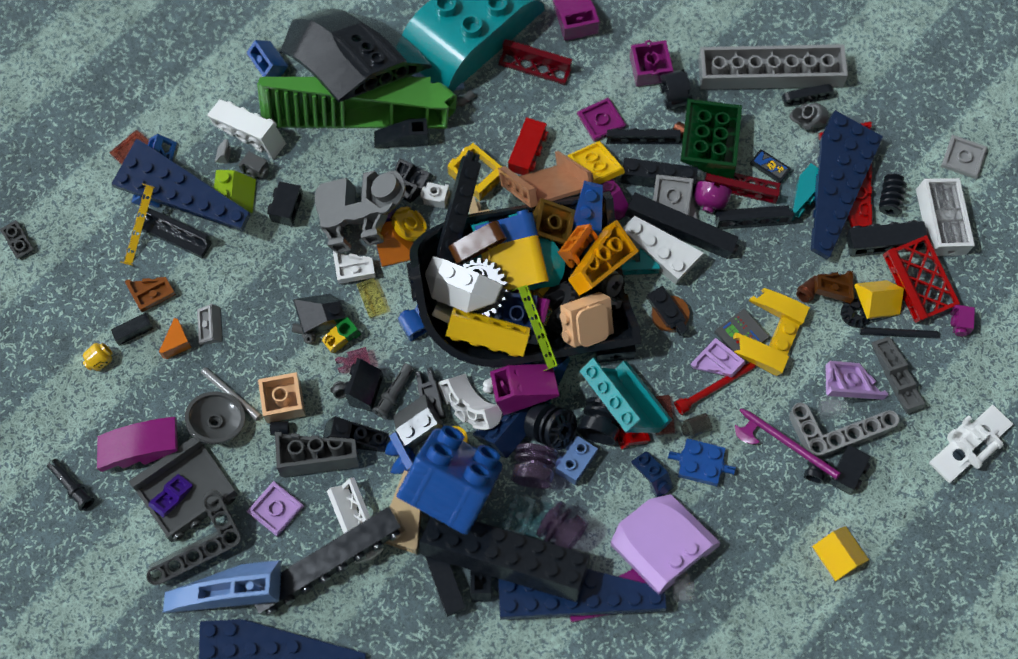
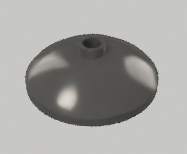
[185,391,245,444]

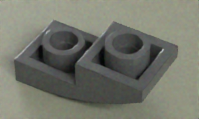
[0,220,34,259]

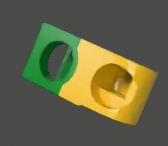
[322,317,362,353]

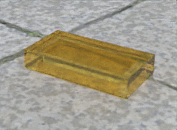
[356,278,387,318]

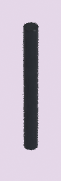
[859,327,938,338]

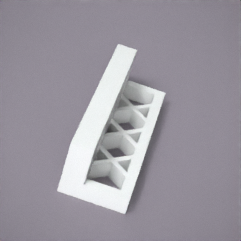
[327,477,383,564]

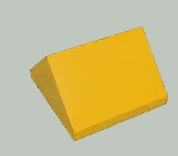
[854,280,904,319]
[812,526,869,581]

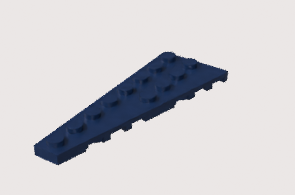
[111,139,251,231]

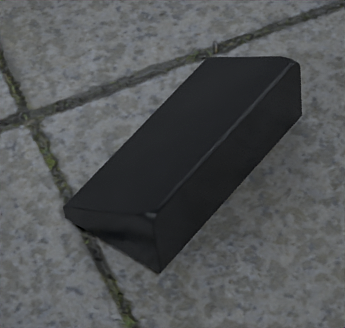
[111,312,154,346]

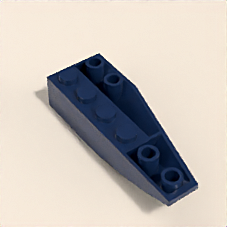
[472,356,570,458]

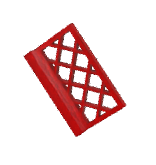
[883,235,960,323]

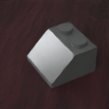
[393,394,444,448]

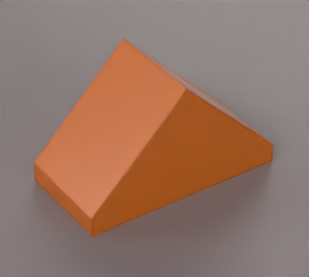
[159,318,192,359]

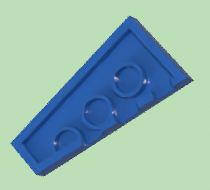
[571,181,603,256]

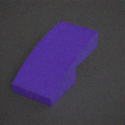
[149,474,193,518]

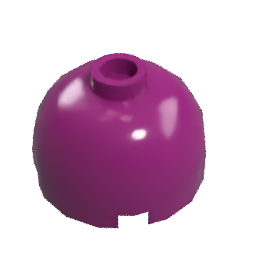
[694,181,732,213]

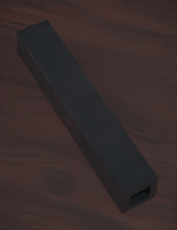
[625,192,739,259]

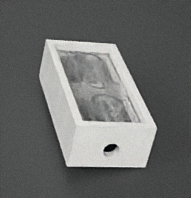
[916,178,975,256]

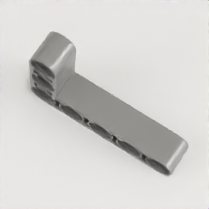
[789,403,899,458]

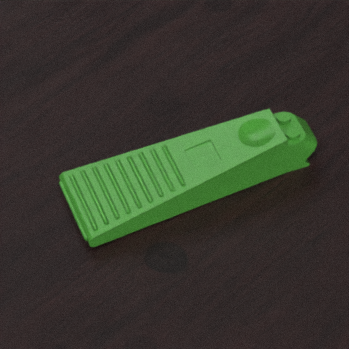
[257,77,457,129]

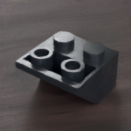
[344,358,383,412]

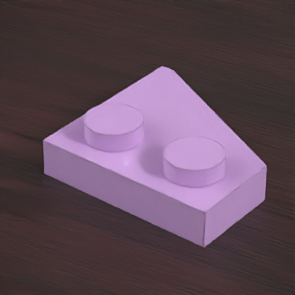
[691,338,745,377]

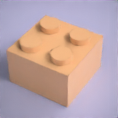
[258,372,306,423]

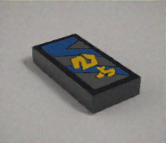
[750,149,791,183]

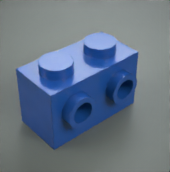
[246,40,288,77]

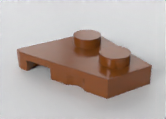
[125,277,176,312]

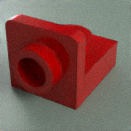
[617,427,650,450]

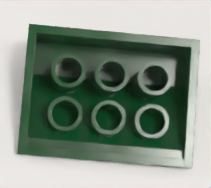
[680,99,742,178]

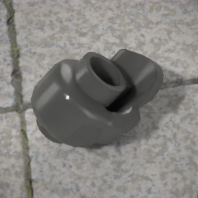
[790,103,829,130]

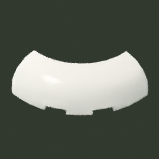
[437,374,502,430]

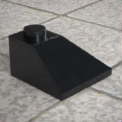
[293,294,345,334]

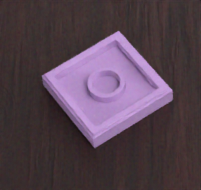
[247,481,304,537]

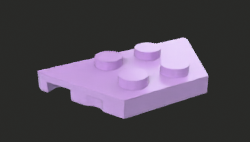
[826,361,888,400]

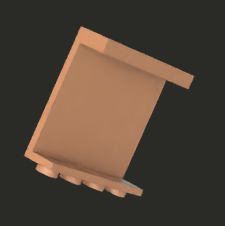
[498,151,593,208]

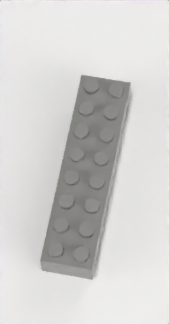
[698,44,848,90]

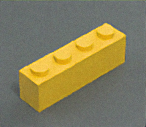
[446,307,530,357]

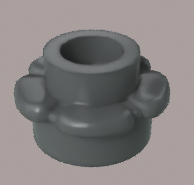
[330,381,346,399]

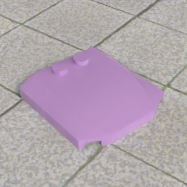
[611,494,720,594]

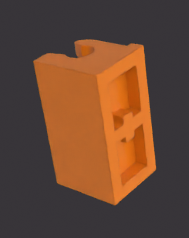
[558,224,598,268]

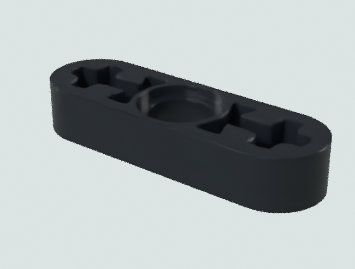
[782,84,835,107]

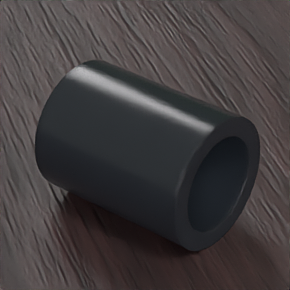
[270,421,289,435]

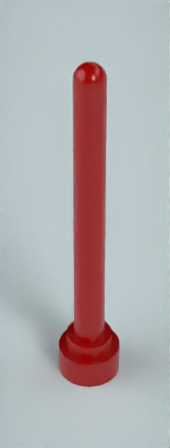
[674,362,756,415]

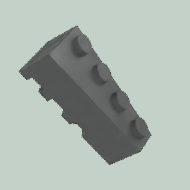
[275,432,360,477]

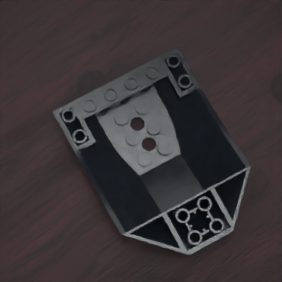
[280,8,432,103]

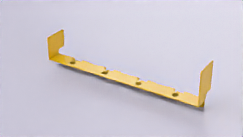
[120,183,155,266]

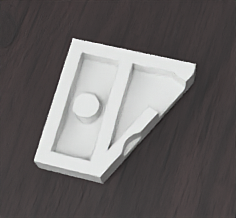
[333,251,376,284]

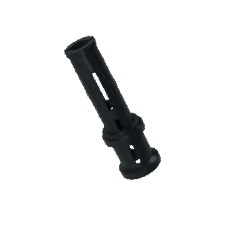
[47,459,95,511]

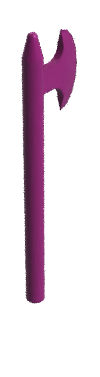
[735,408,841,480]

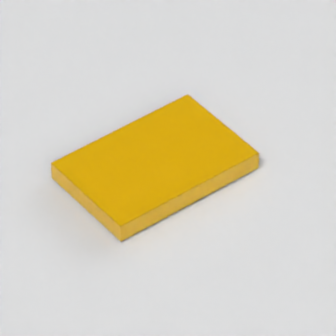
[567,141,625,184]

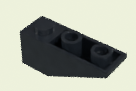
[374,118,429,148]
[323,416,388,452]

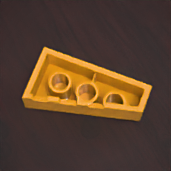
[568,220,639,296]

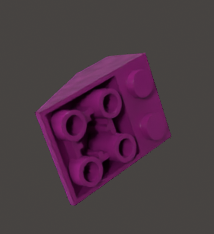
[552,0,599,41]
[490,364,560,415]

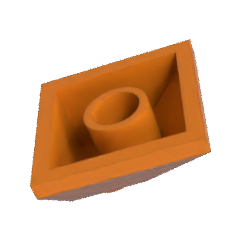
[377,221,414,267]

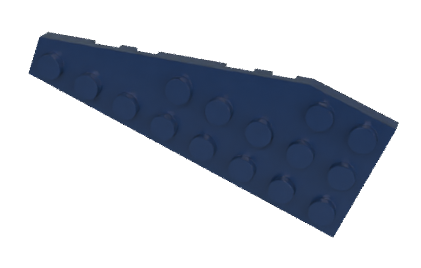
[810,110,883,259]

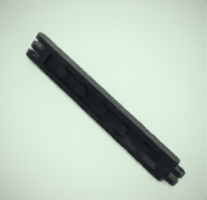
[435,150,481,264]

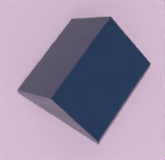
[498,292,539,335]

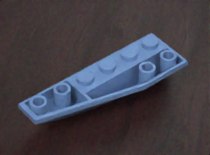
[163,560,282,613]

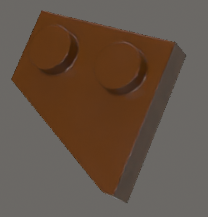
[815,271,854,303]

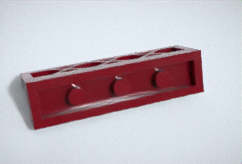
[498,39,572,85]
[705,173,781,204]

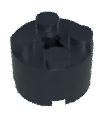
[659,69,692,110]

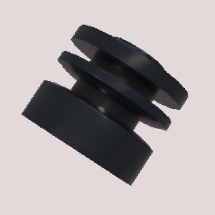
[577,397,621,445]
[524,401,577,450]

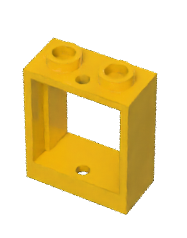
[448,143,502,201]

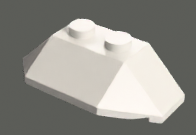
[425,256,503,313]

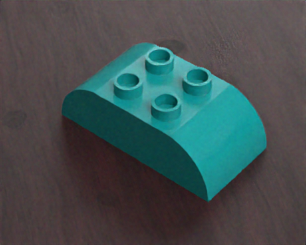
[402,0,545,92]

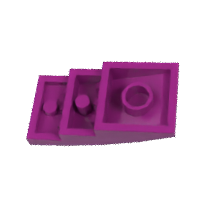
[97,417,178,472]

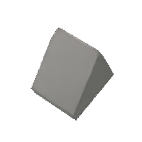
[215,139,231,164]

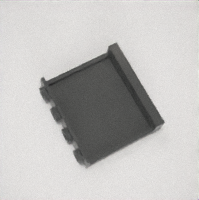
[128,437,238,542]

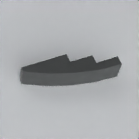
[871,336,925,414]

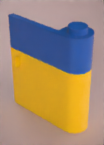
[475,210,549,291]

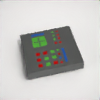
[714,309,769,352]

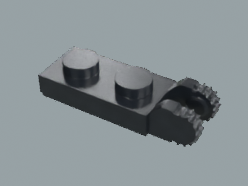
[416,367,446,419]

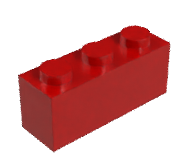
[508,117,549,175]

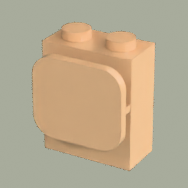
[560,292,614,348]

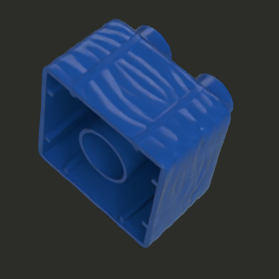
[396,426,503,534]

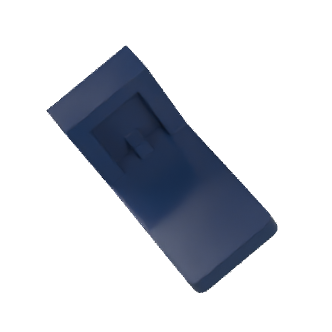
[631,451,674,497]

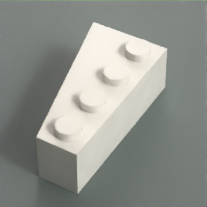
[207,99,286,160]
[623,216,703,285]

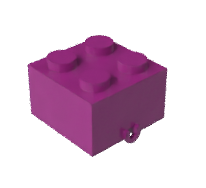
[630,40,673,87]

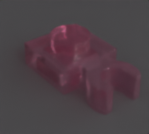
[335,347,371,373]

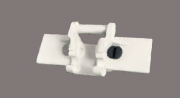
[929,405,1013,483]

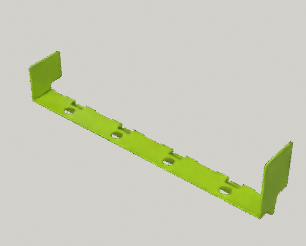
[510,285,558,371]

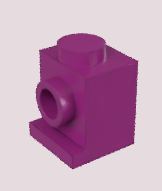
[950,305,975,337]

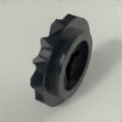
[841,298,870,328]

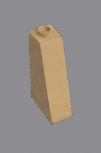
[385,470,422,555]

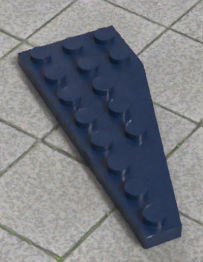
[498,569,666,620]
[199,619,366,659]

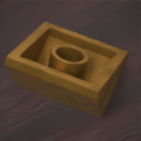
[533,198,575,245]

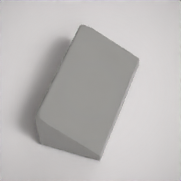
[197,304,222,345]

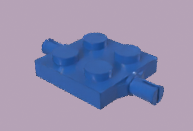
[668,438,736,487]

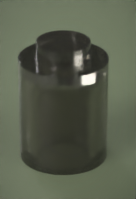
[681,413,713,439]

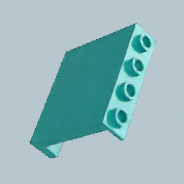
[580,358,672,433]

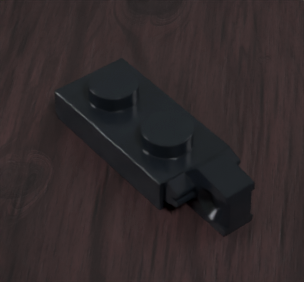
[646,286,687,336]

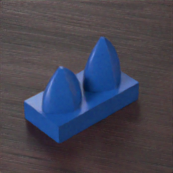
[385,432,416,474]

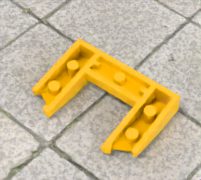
[733,288,810,376]

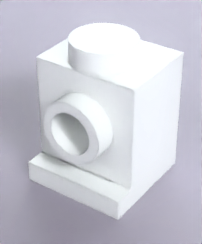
[421,182,450,209]

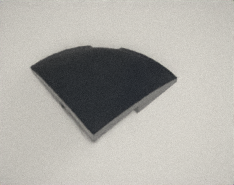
[395,158,433,203]

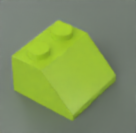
[214,170,256,213]

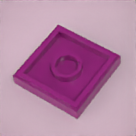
[577,97,626,142]

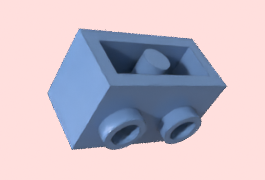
[555,436,598,486]

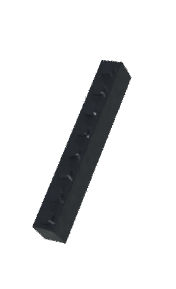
[254,506,405,616]

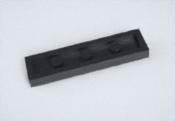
[606,128,681,145]

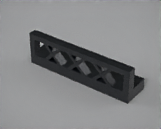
[714,205,794,230]
[142,207,212,259]

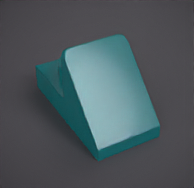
[620,248,660,275]

